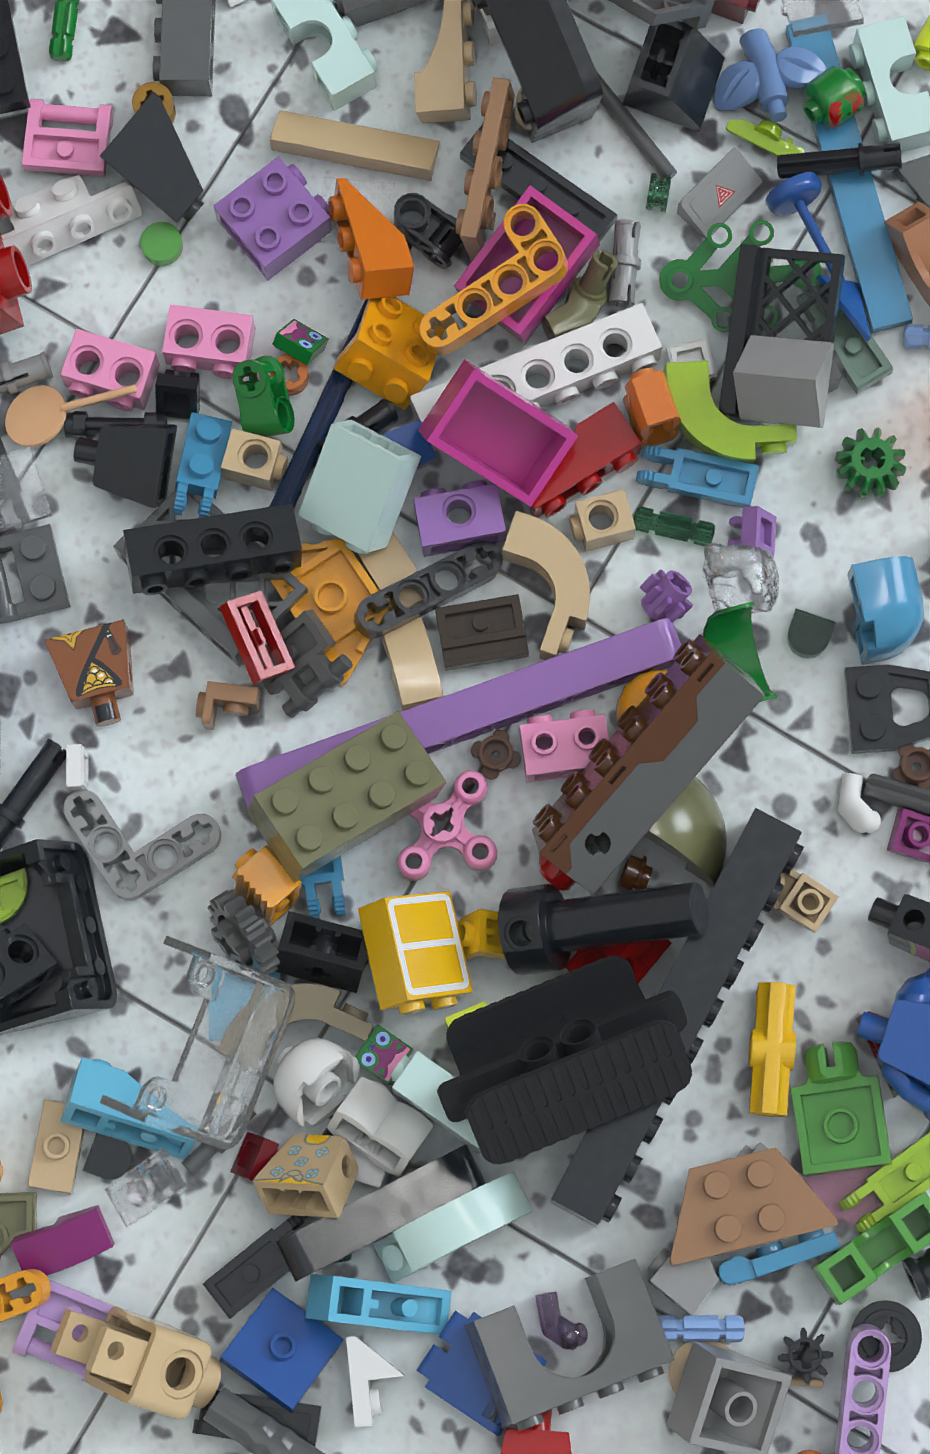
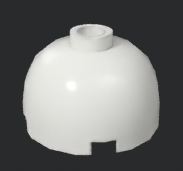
[273,1038,360,1127]

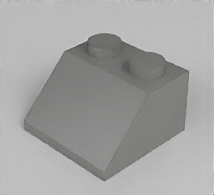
[666,1341,793,1454]

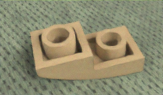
[381,617,444,710]
[773,870,839,933]

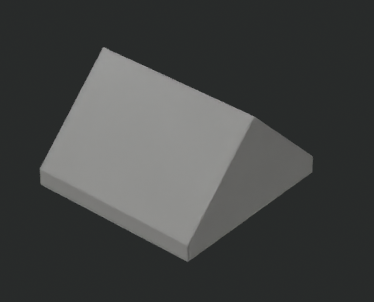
[733,335,834,428]

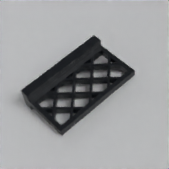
[719,244,845,417]

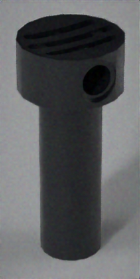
[498,882,709,975]

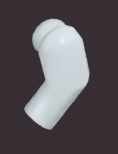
[838,773,881,833]

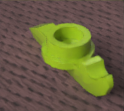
[726,120,804,157]

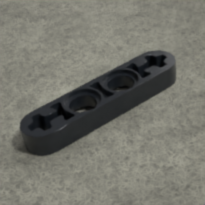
[354,541,503,638]

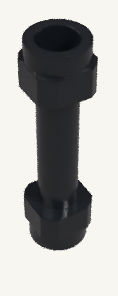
[64,411,167,439]

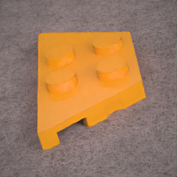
[266,538,390,688]

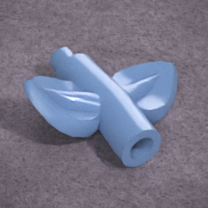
[714,28,827,122]

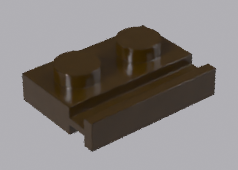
[435,594,529,671]

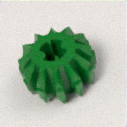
[834,428,907,500]

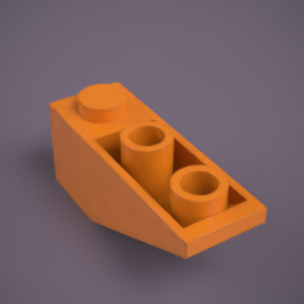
[328,178,414,300]

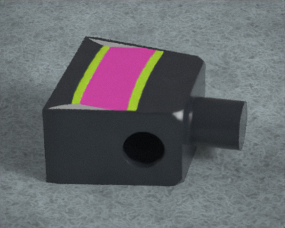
[868,894,930,962]

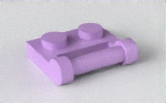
[13,1280,113,1383]

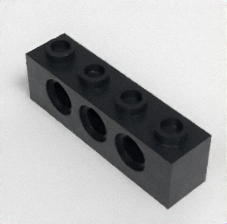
[123,503,302,595]

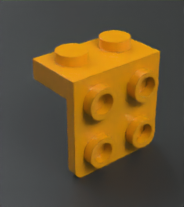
[333,296,444,410]

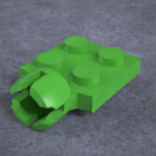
[791,1041,892,1176]

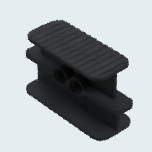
[437,955,692,1165]

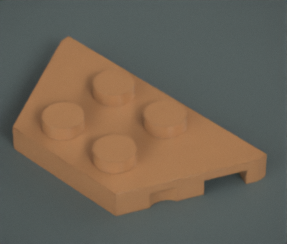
[669,1147,838,1266]

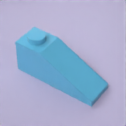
[60,1057,197,1160]
[305,1274,451,1334]

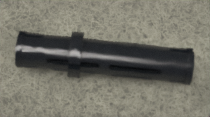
[0,738,66,850]

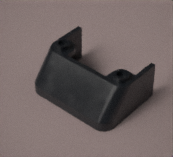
[471,0,603,143]

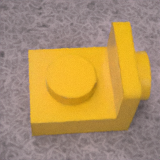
[458,909,506,961]

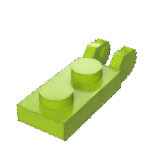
[838,1131,930,1233]

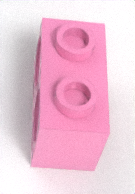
[162,304,256,379]
[60,329,160,411]

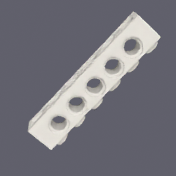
[410,303,662,452]

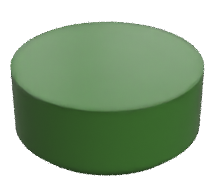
[140,222,183,266]

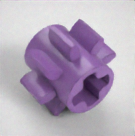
[640,569,693,623]

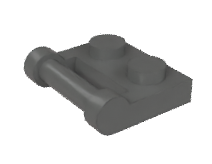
[0,524,71,624]

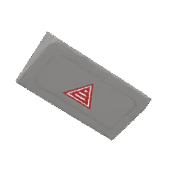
[677,147,763,239]

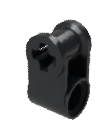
[393,193,463,269]

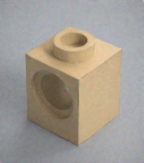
[221,428,288,491]
[569,489,636,552]

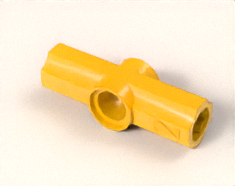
[748,982,796,1117]

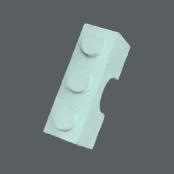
[271,0,378,111]
[849,16,930,152]

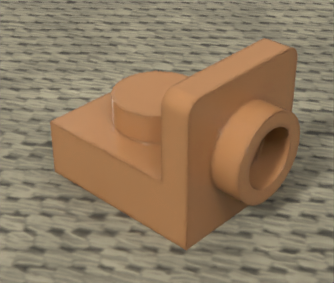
[196,681,262,730]

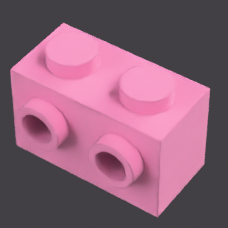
[520,710,609,783]

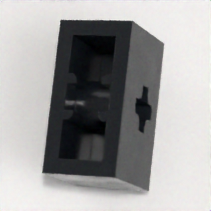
[274,911,367,993]

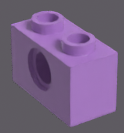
[413,480,506,557]

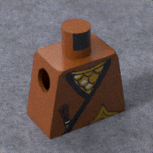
[45,619,134,727]

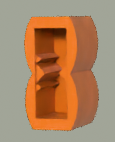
[623,368,681,449]

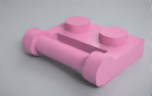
[21,99,114,177]

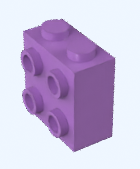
[214,156,332,281]

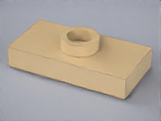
[28,1099,85,1194]

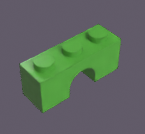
[811,1192,930,1305]

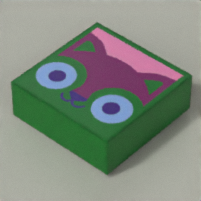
[272,319,329,365]
[355,1024,414,1085]

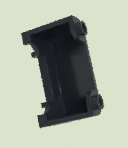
[0,839,117,1035]

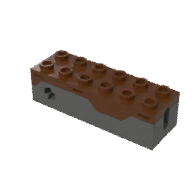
[532,634,765,895]

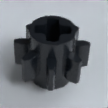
[778,1328,833,1385]

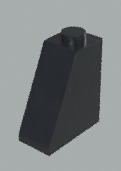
[100,92,204,224]

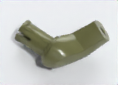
[542,250,618,340]

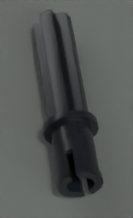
[777,142,902,179]

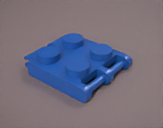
[416,1310,547,1437]

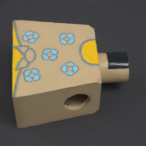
[253,1127,358,1218]

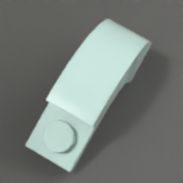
[373,1171,533,1283]

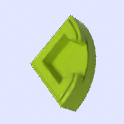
[0,868,28,924]

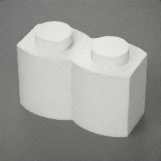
[327,1077,433,1177]

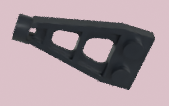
[844,664,930,754]

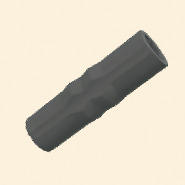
[203,1387,325,1454]

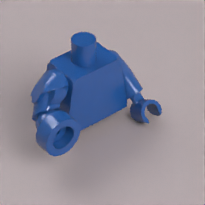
[857,968,930,1121]

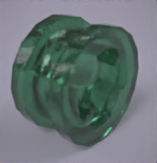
[646,173,672,213]

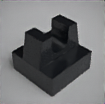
[155,369,200,419]

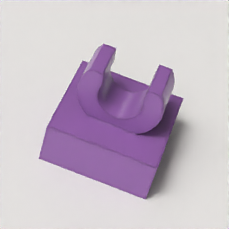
[728,506,777,559]

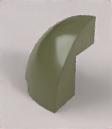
[645,776,727,887]

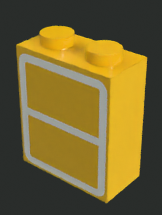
[358,891,473,1015]

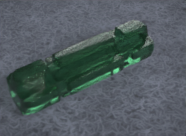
[633,506,715,547]

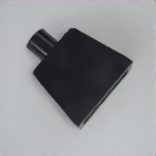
[73,423,177,508]

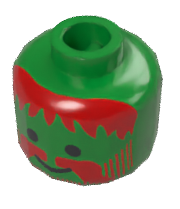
[802,66,866,129]

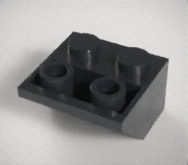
[622,21,725,132]

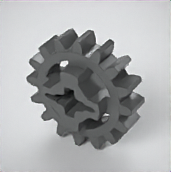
[208,889,280,981]

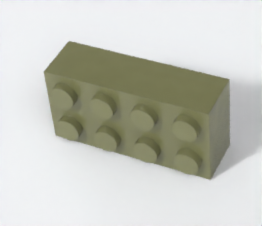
[246,711,446,883]

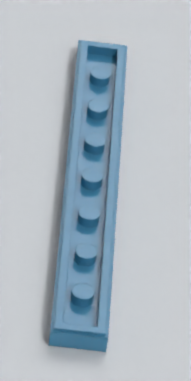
[785,16,913,333]

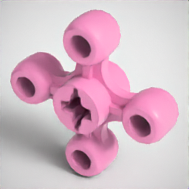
[397,770,497,881]

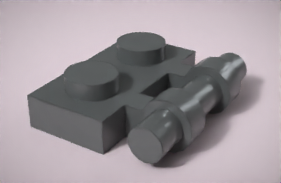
[262,609,353,718]

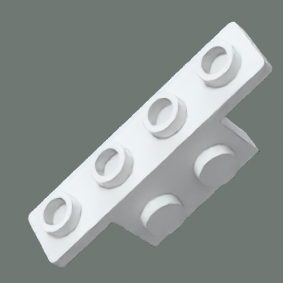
[1,174,142,266]

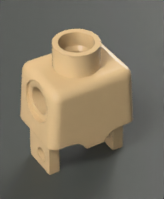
[50,1306,221,1419]

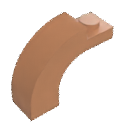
[884,201,930,307]

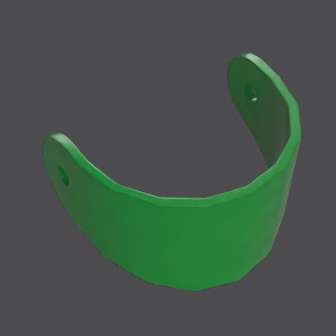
[703,601,778,702]

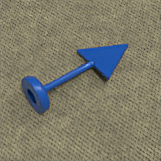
[765,172,871,341]

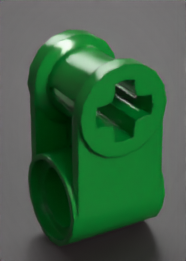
[232,356,295,437]

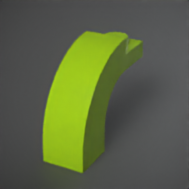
[663,361,797,464]

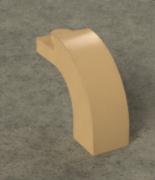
[502,511,590,660]

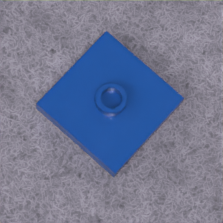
[219,1287,344,1413]

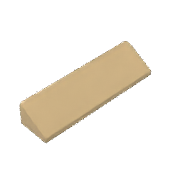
[269,110,440,181]

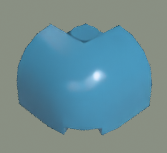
[847,556,924,665]

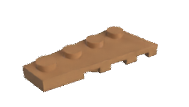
[456,77,515,262]

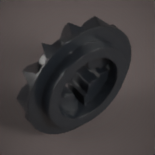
[851,1300,922,1372]

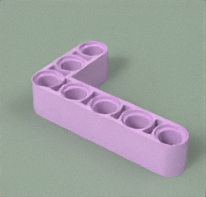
[834,1324,891,1454]

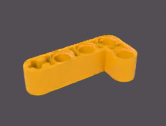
[420,204,568,355]

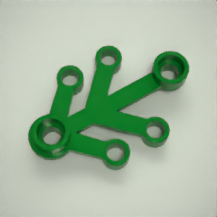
[659,220,822,332]

